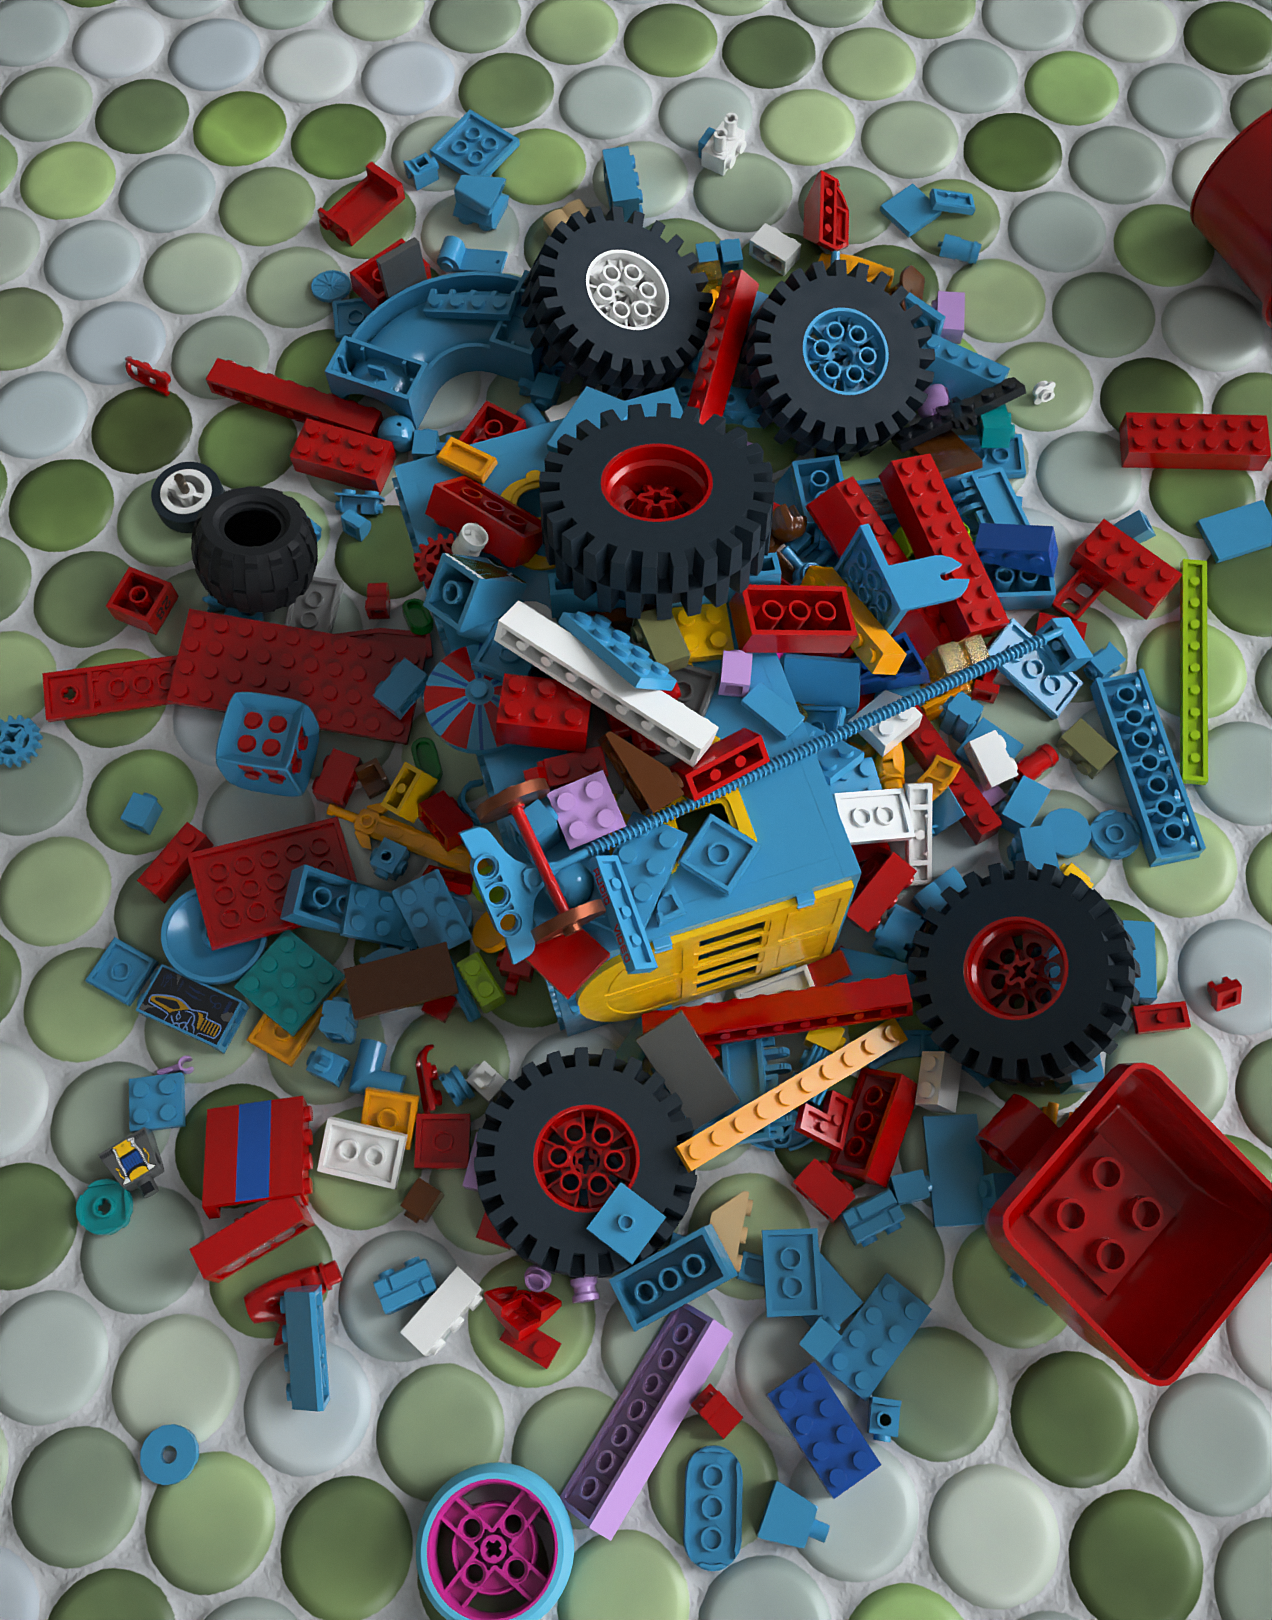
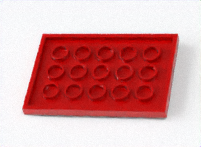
[187,816,357,951]

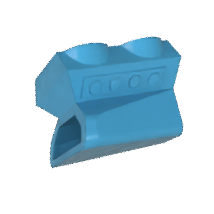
[453,175,509,231]

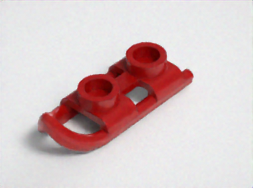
[125,356,171,396]
[415,1044,442,1114]

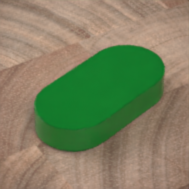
[402,598,433,635]
[411,737,443,782]

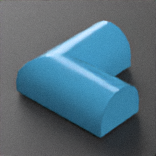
[348,1039,407,1095]

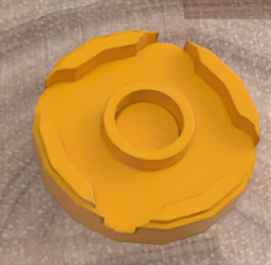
[472,911,516,953]

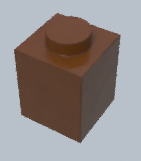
[400,1177,444,1223]

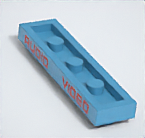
[588,855,658,974]

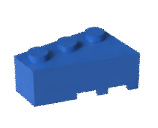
[975,523,1059,578]

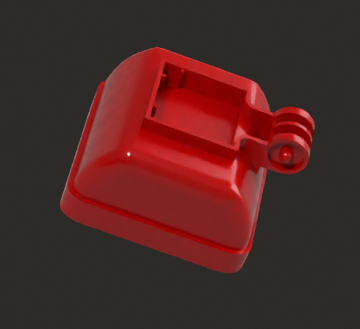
[975,1062,1272,1387]

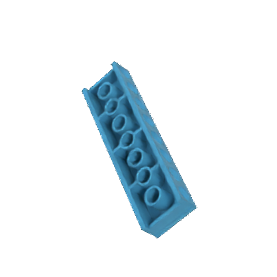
[1089,669,1206,868]

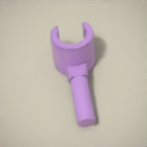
[157,1056,194,1075]

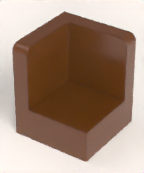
[354,758,391,799]

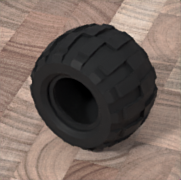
[191,486,318,614]

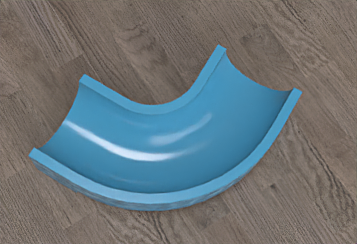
[324,270,544,430]

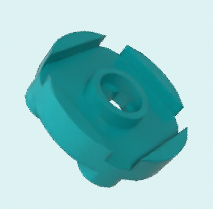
[76,1179,133,1236]

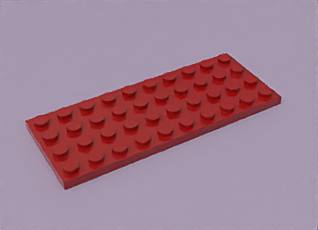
[167,609,427,745]

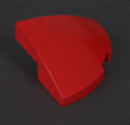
[484,1286,562,1341]

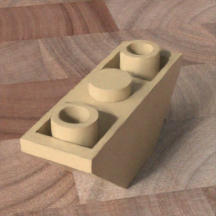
[709,1191,753,1272]

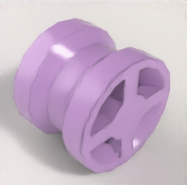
[570,1276,600,1303]

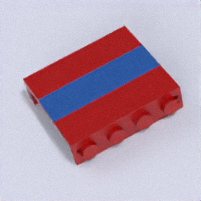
[202,1096,313,1219]

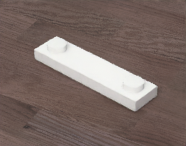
[905,783,932,886]

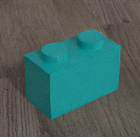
[975,404,1015,448]

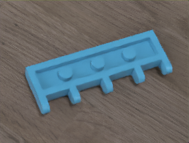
[423,289,518,321]

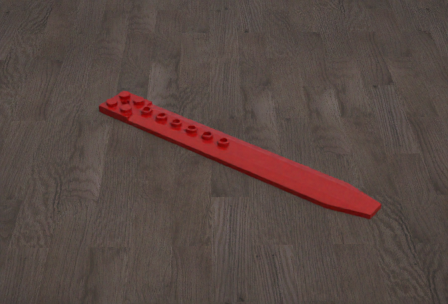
[42,628,433,722]

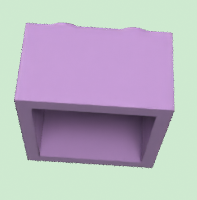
[547,770,626,850]

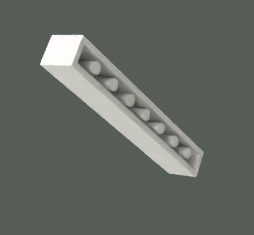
[494,600,719,767]

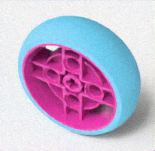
[416,1462,574,1620]

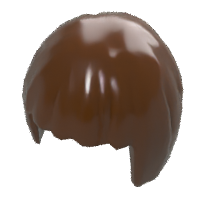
[771,504,807,542]

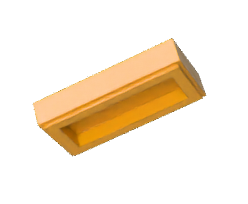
[436,437,498,484]

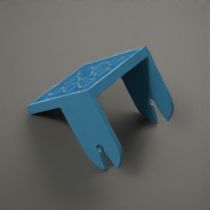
[834,524,970,635]

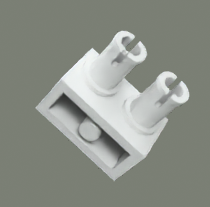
[701,113,746,176]

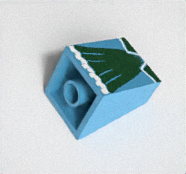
[423,553,528,632]

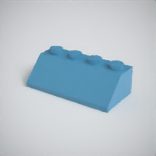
[922,333,1010,403]
[280,1284,330,1412]

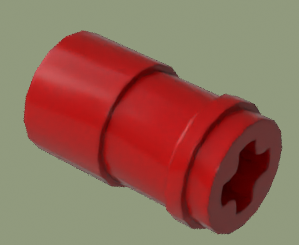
[1014,743,1059,783]

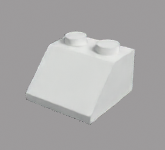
[848,690,923,757]

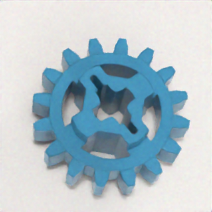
[0,715,43,768]

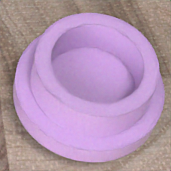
[524,1265,552,1292]

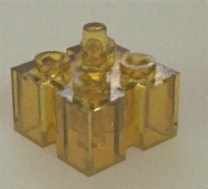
[922,634,990,694]

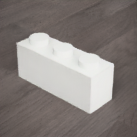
[400,1266,485,1356]

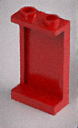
[317,161,405,246]

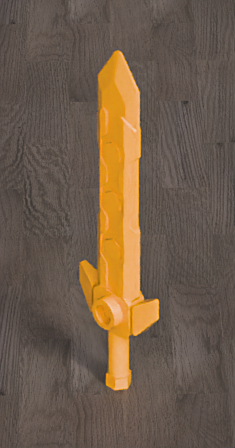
[326,802,489,873]

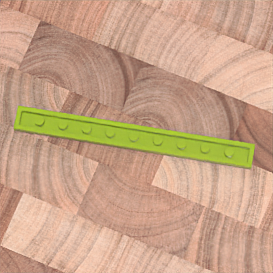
[1180,559,1208,785]

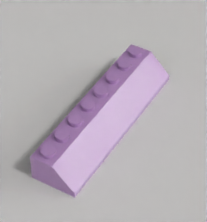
[560,1304,733,1541]

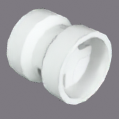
[451,523,488,557]

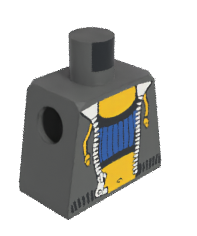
[99,1127,164,1198]

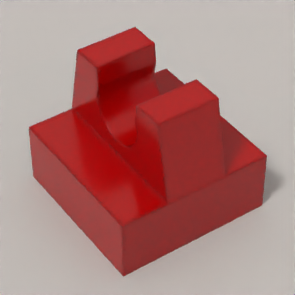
[970,672,1000,704]
[1207,976,1242,1012]

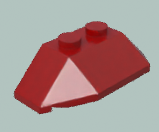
[803,170,849,251]

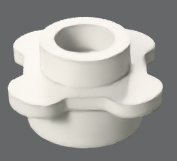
[1032,381,1056,405]

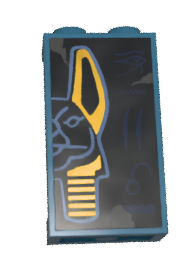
[136,964,250,1054]

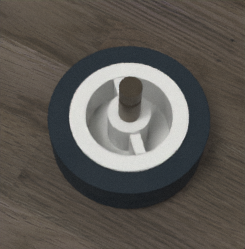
[151,462,225,533]

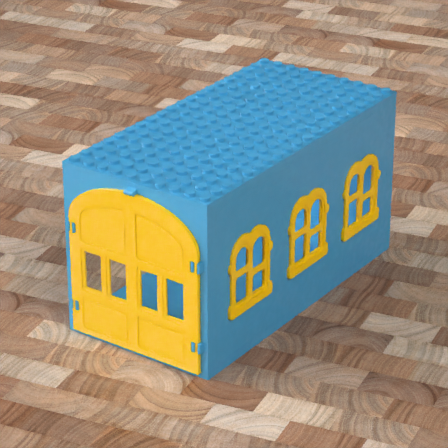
[392,387,862,1037]

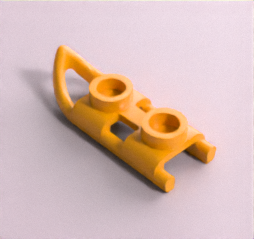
[921,680,973,722]

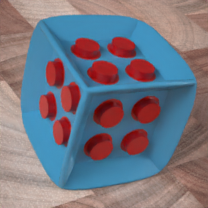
[216,692,319,797]

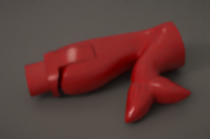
[244,1260,343,1346]

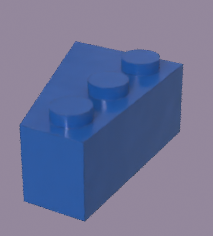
[853,632,931,696]

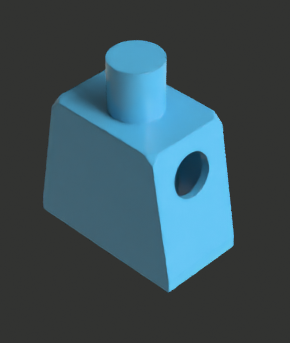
[756,1480,830,1548]

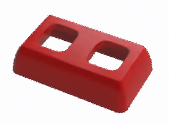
[1052,567,1108,621]

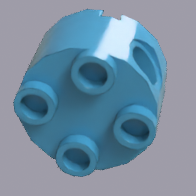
[872,904,927,963]

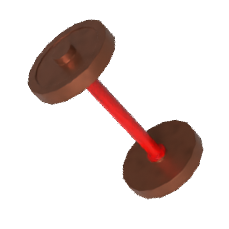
[475,778,606,944]

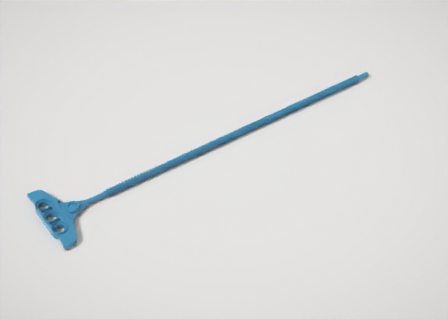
[458,626,1064,964]

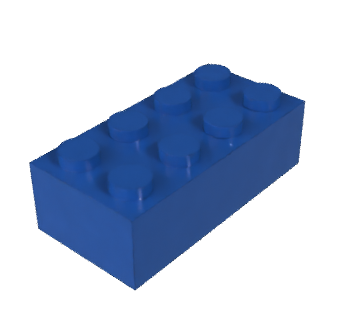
[766,1362,881,1499]

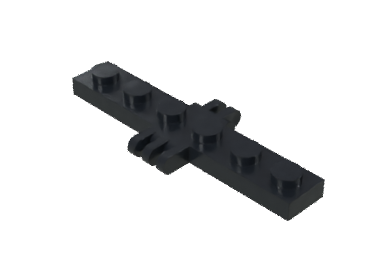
[891,377,1026,453]

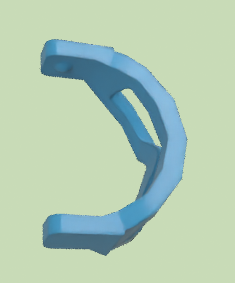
[457,779,494,826]

